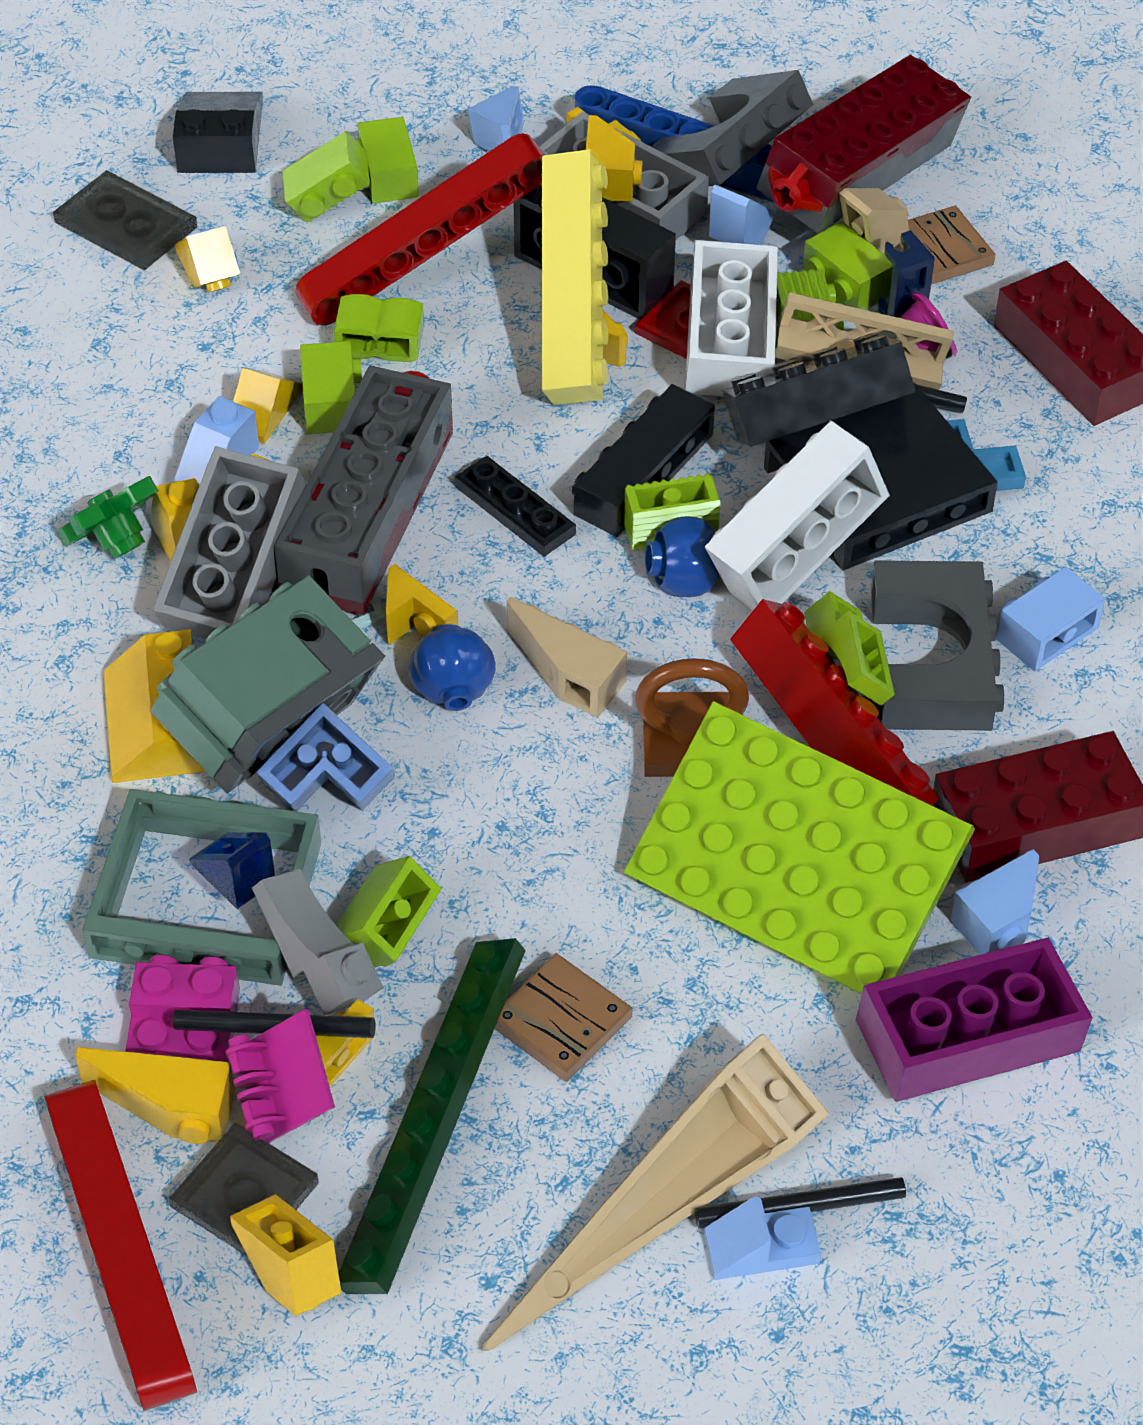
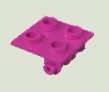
[226,1009,335,1145]

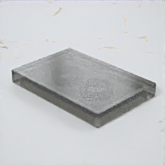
[53,170,197,271]

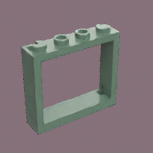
[82,789,321,986]

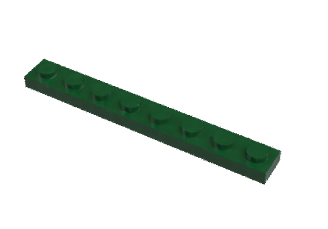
[338,938,526,1294]

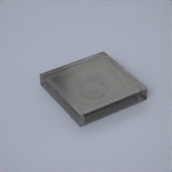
[169,1122,319,1257]

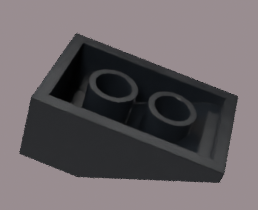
[173,92,263,173]

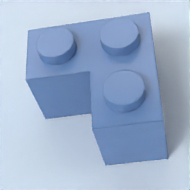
[256,703,395,811]

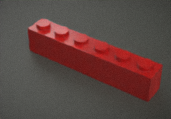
[730,599,940,806]

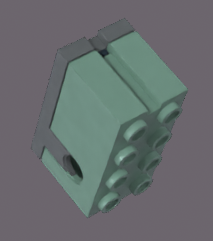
[150,575,385,794]

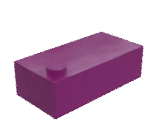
[856,937,1093,1102]

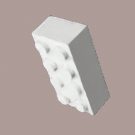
[685,240,778,397]
[705,421,890,610]

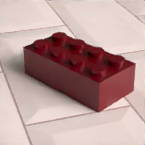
[994,260,1143,426]
[933,730,1143,883]

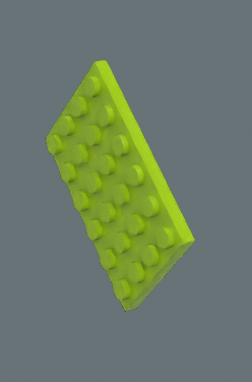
[623,701,975,995]

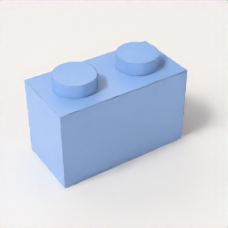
[996,567,1105,671]

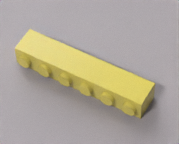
[542,149,609,405]

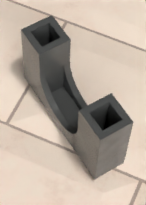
[651,70,814,186]
[871,560,1004,731]

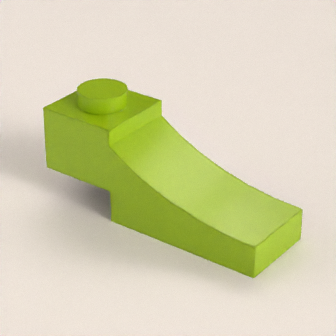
[804,591,895,706]

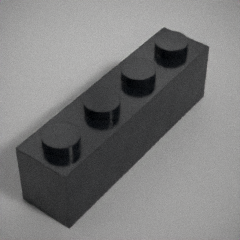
[572,384,715,537]

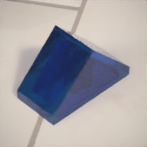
[189,832,275,909]

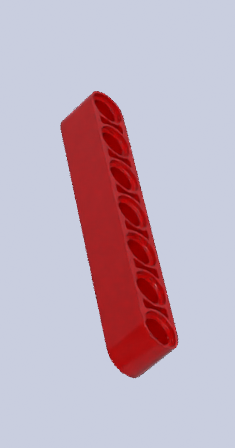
[295,133,545,326]
[44,1079,197,1411]

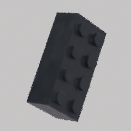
[513,184,676,320]
[722,332,916,447]

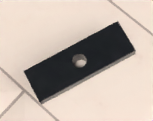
[455,455,576,557]

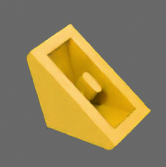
[233,368,303,444]

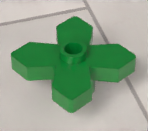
[57,476,159,559]

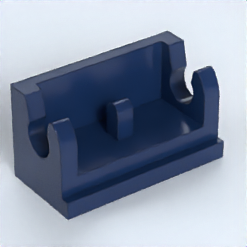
[878,230,935,318]

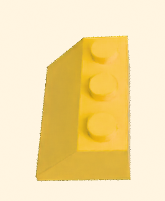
[104,629,206,783]

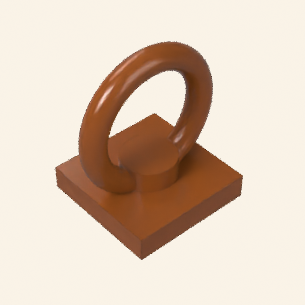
[635,658,749,777]

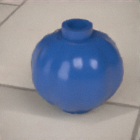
[644,516,720,597]
[408,624,496,711]

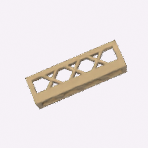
[775,292,954,390]

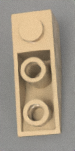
[507,597,627,718]

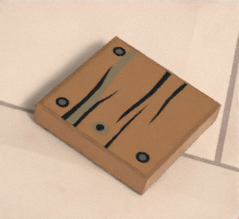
[894,205,996,285]
[495,953,633,1082]

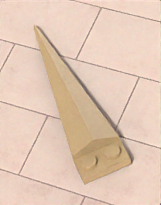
[481,1033,829,1351]

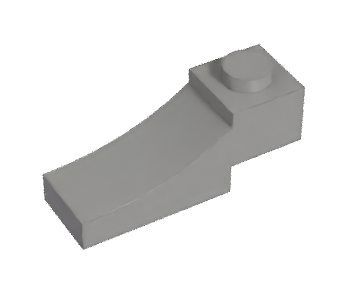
[252,869,384,1015]

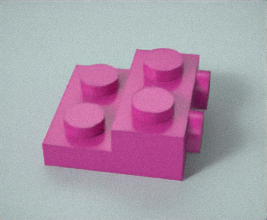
[125,955,240,1062]

